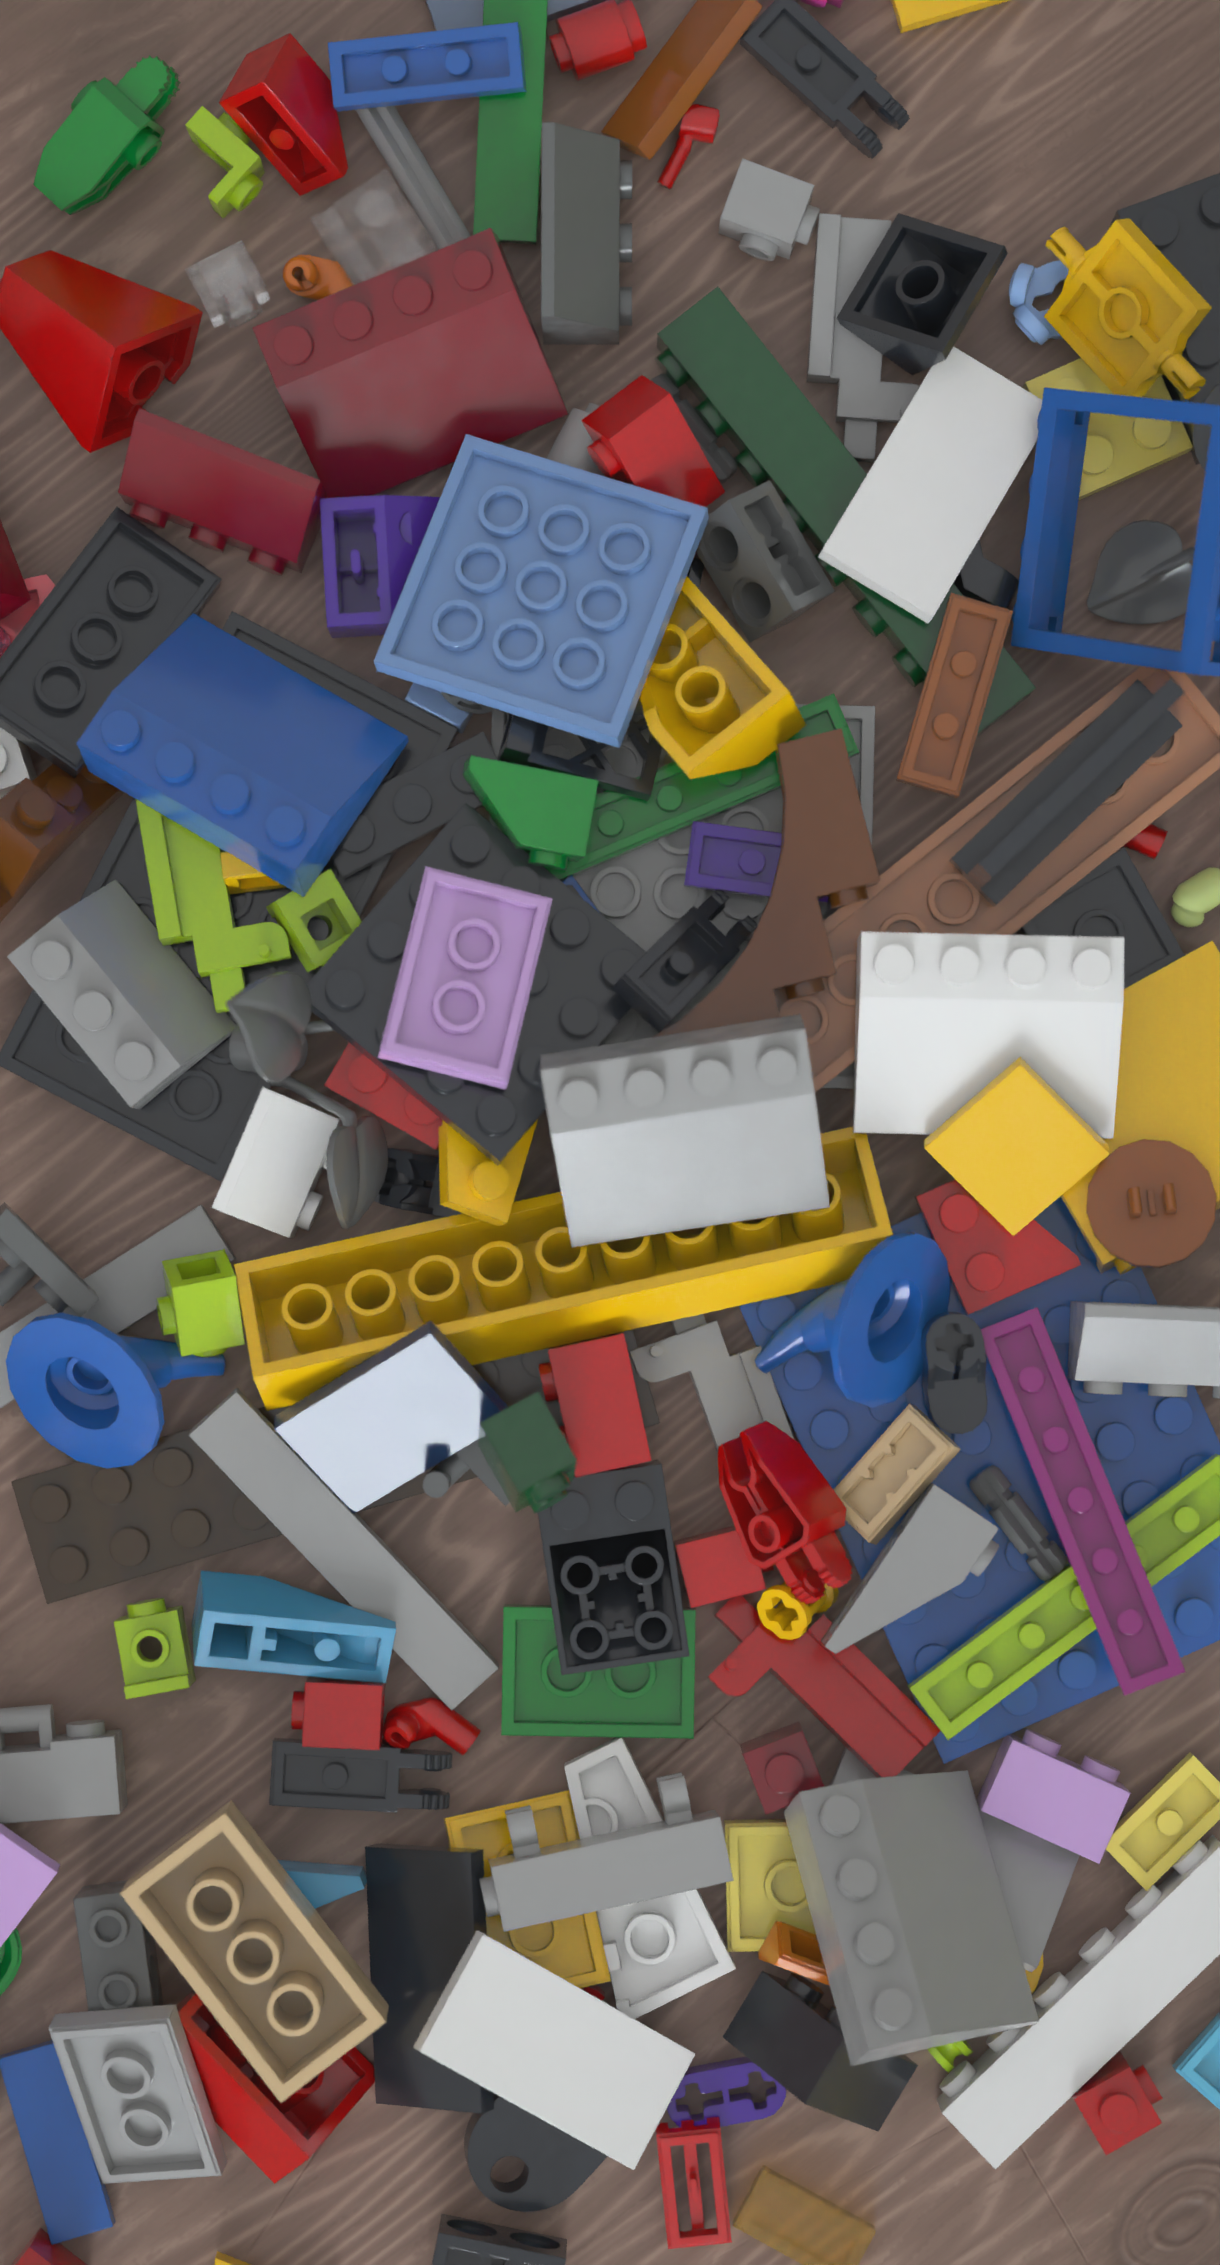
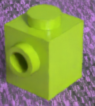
[156,1249,245,1357]

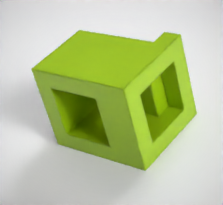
[266,869,362,972]
[114,1598,196,1699]

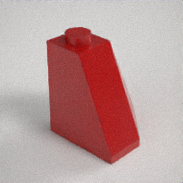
[0,250,203,453]

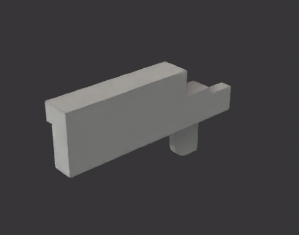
[806,213,920,462]
[629,1314,794,1453]

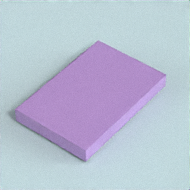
[378,866,552,1089]

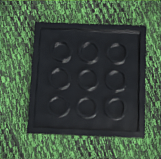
[307,803,646,1166]

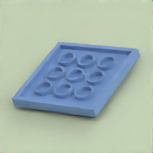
[374,434,709,748]

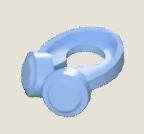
[1009,260,1069,346]

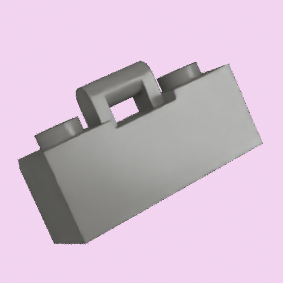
[0,1704,128,1824]

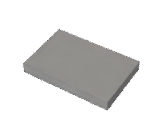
[48,2004,227,2184]

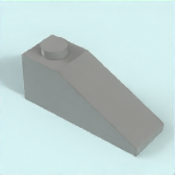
[821,1483,999,1654]

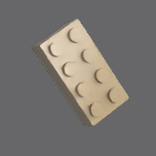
[120,1800,389,2103]

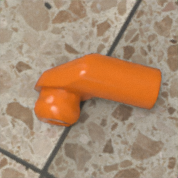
[283,255,354,300]

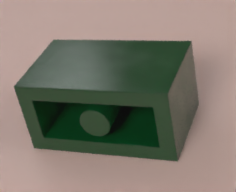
[478,1392,577,1513]

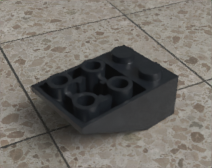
[537,1460,690,1675]

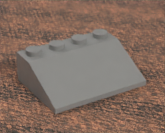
[540,1014,830,1247]
[784,1770,1039,2066]

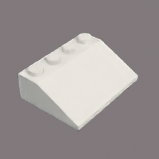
[853,932,1124,1139]

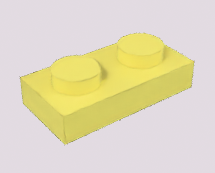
[1106,1752,1220,1891]

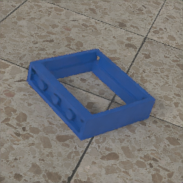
[1011,387,1220,676]

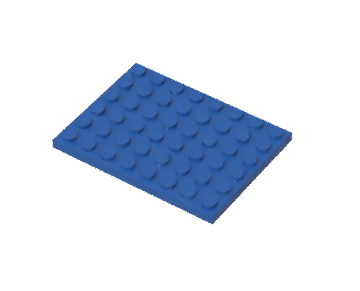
[739,1196,1220,1764]

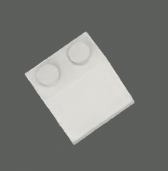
[212,1087,342,1238]

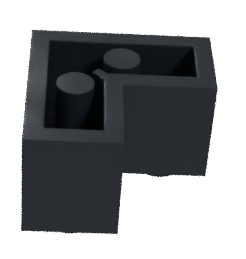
[723,1971,918,2132]

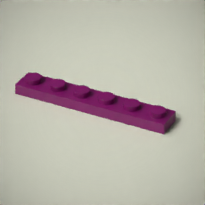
[981,1307,1186,1696]

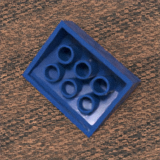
[77,613,409,897]

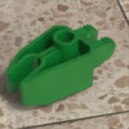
[33,55,181,215]

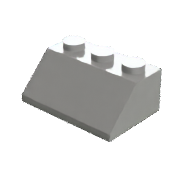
[7,879,236,1109]
[1067,1301,1220,1399]

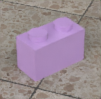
[976,1729,1131,1864]

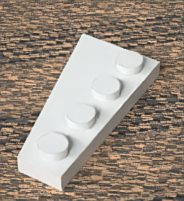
[564,1737,736,2019]

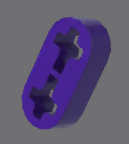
[667,2056,786,2127]

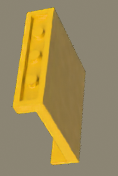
[1061,940,1220,1275]

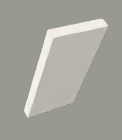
[818,347,1042,624]
[413,1931,695,2170]

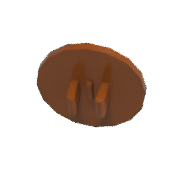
[1086,1139,1217,1268]

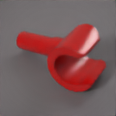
[657,104,720,190]

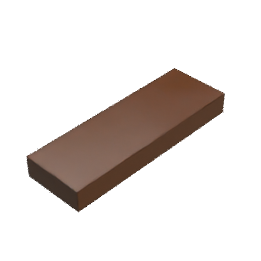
[601,0,763,160]
[895,593,1013,799]

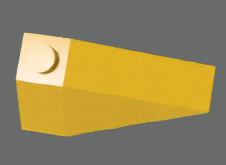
[639,576,806,779]

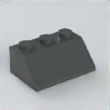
[541,122,632,345]

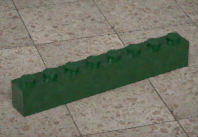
[655,286,1036,738]

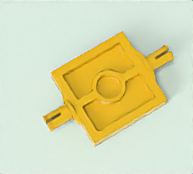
[1044,218,1212,399]

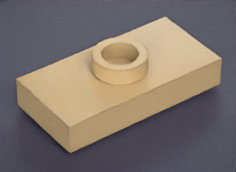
[834,1404,961,1545]

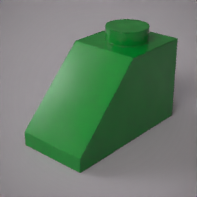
[462,756,599,870]

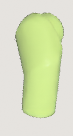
[1170,867,1220,927]

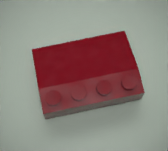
[252,228,569,498]

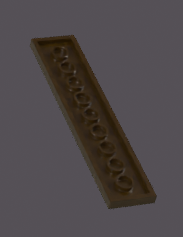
[11,1329,660,1604]

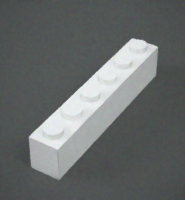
[937,1835,1220,2169]

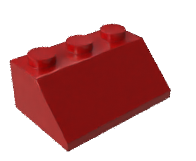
[176,1989,375,2184]

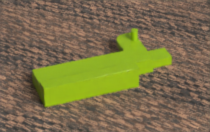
[136,799,292,1013]

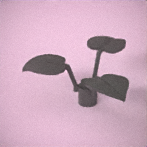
[1087,382,1220,624]
[225,972,388,1229]

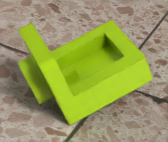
[185,106,265,218]

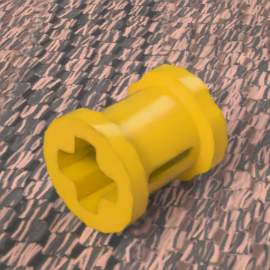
[757,1581,839,1640]

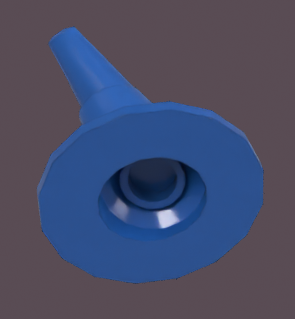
[755,1231,951,1408]
[6,1313,226,1469]

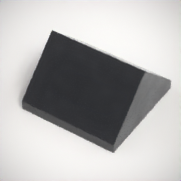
[837,213,1008,376]

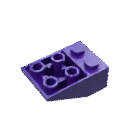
[320,495,440,638]

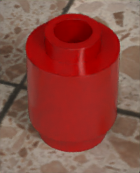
[548,0,647,81]

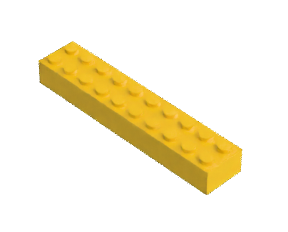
[234,1126,893,1411]

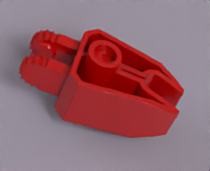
[718,1421,853,1605]

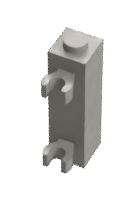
[479,1772,734,1932]

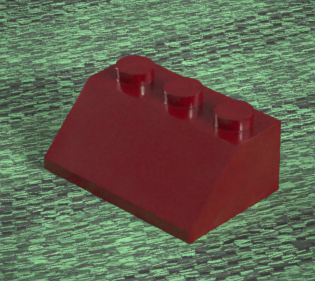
[118,408,327,576]

